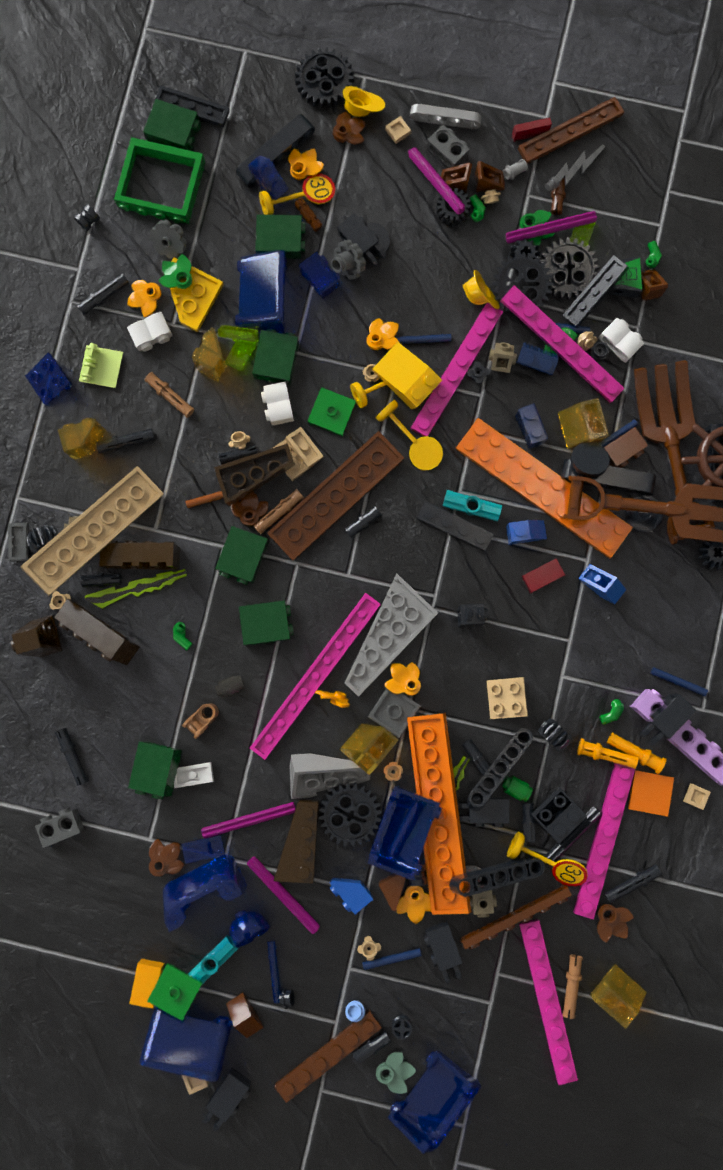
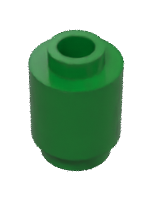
[502,775,533,802]

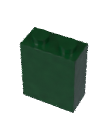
[143,99,201,150]
[255,214,306,259]
[252,329,299,386]
[215,526,269,585]
[239,600,294,646]
[128,741,182,800]

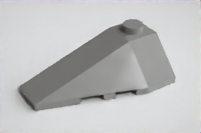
[290,753,372,799]

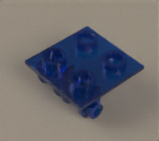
[25,352,72,406]

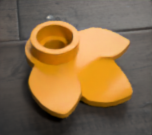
[289,149,324,180]
[128,280,161,317]
[366,318,400,350]
[384,662,421,696]
[315,690,350,708]
[396,886,431,924]

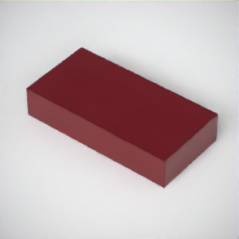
[512,117,552,142]
[521,559,565,593]

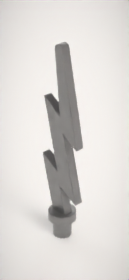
[545,145,605,191]

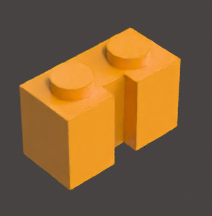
[129,959,165,1008]

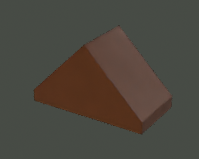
[475,161,505,192]
[441,163,472,194]
[641,269,668,301]
[379,869,407,911]
[226,992,264,1038]

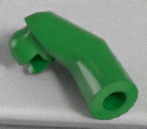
[470,194,486,222]
[646,241,662,268]
[173,622,193,651]
[599,699,624,725]

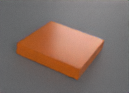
[628,770,674,816]

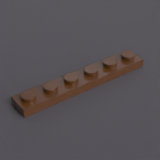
[518,97,624,164]
[460,885,572,949]
[274,1010,382,1103]

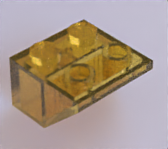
[192,327,227,382]
[558,398,608,449]
[58,418,105,460]
[339,724,398,775]
[590,964,646,1029]

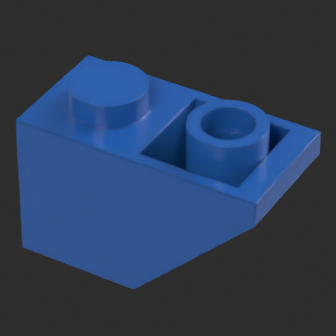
[330,878,373,914]

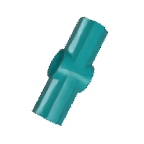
[443,490,502,522]
[188,935,239,984]

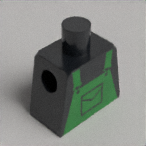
[608,256,642,298]

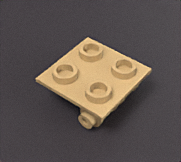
[487,677,528,719]

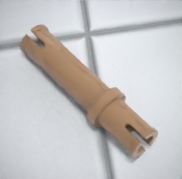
[144,372,195,418]
[254,489,304,535]
[562,954,583,1019]

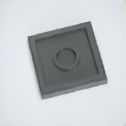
[368,688,421,738]

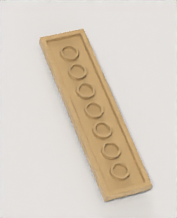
[21,466,164,596]

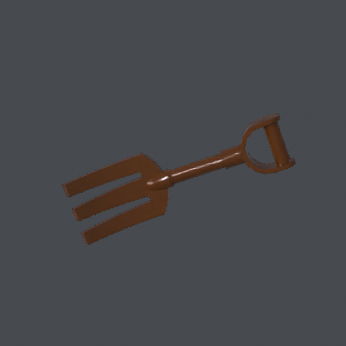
[634,360,715,545]
[563,476,723,543]

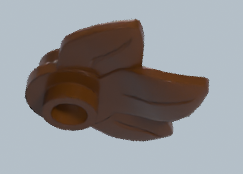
[333,112,365,144]
[231,492,269,527]
[149,839,184,877]
[597,904,633,942]

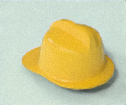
[342,86,385,117]
[463,270,500,309]

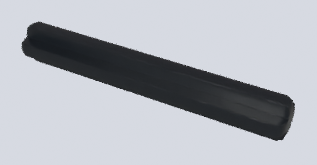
[544,806,602,868]

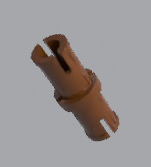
[551,177,566,215]

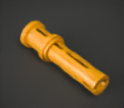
[607,732,667,774]
[577,738,639,769]

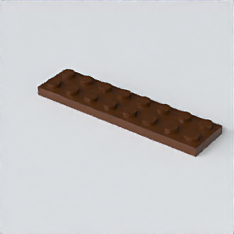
[267,431,404,561]

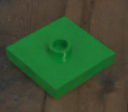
[307,387,356,436]
[147,963,203,1021]

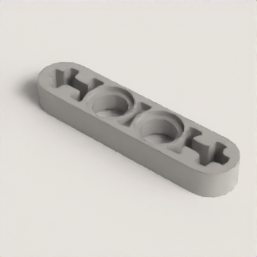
[410,104,482,129]

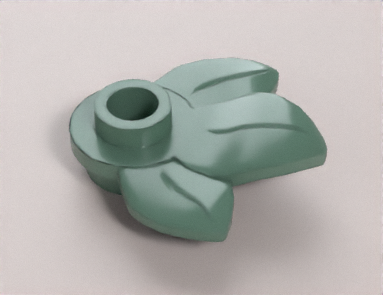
[376,1052,416,1094]

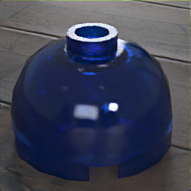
[229,910,270,948]

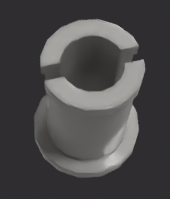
[503,159,528,180]

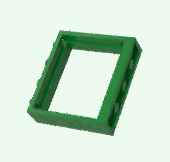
[114,137,205,224]

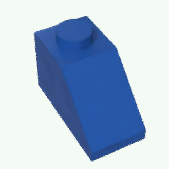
[506,520,547,545]
[578,564,626,604]

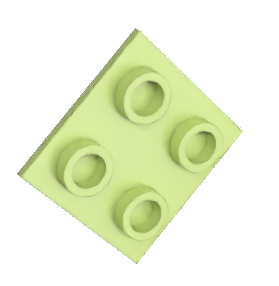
[79,343,123,388]

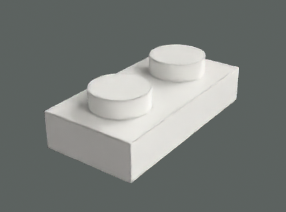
[174,762,214,788]

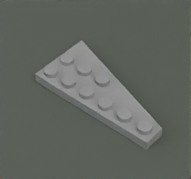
[345,573,438,697]

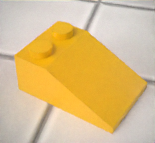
[372,342,442,409]

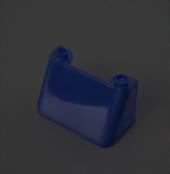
[235,250,287,333]
[367,784,442,880]
[162,854,248,932]
[139,1006,233,1081]
[387,1051,481,1154]

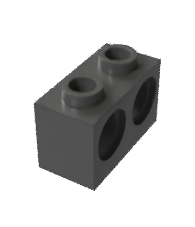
[427,125,470,168]
[35,808,85,848]

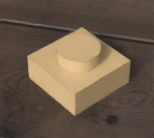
[385,116,411,144]
[683,783,710,810]
[182,1065,209,1095]

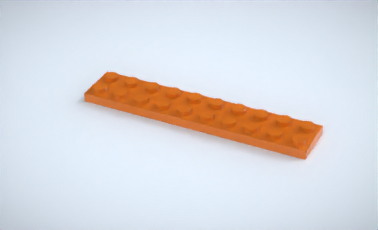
[456,418,633,559]
[407,713,471,915]

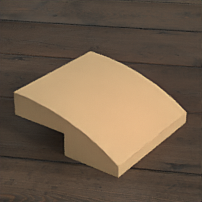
[273,427,323,481]

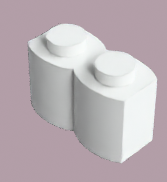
[127,312,173,351]
[598,318,644,363]
[261,382,294,426]

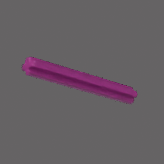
[408,147,465,214]
[506,211,597,244]
[201,802,296,838]
[247,856,320,934]

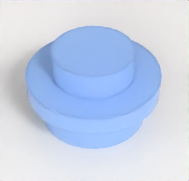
[345,1001,365,1022]

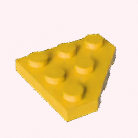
[170,257,224,332]

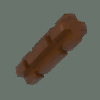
[295,198,322,232]

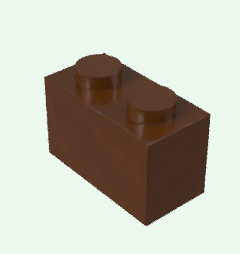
[604,427,648,468]

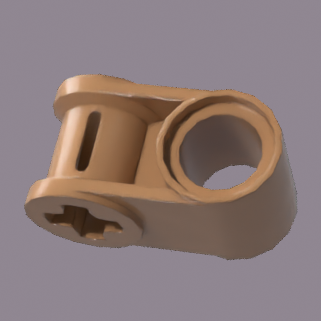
[182,703,219,739]

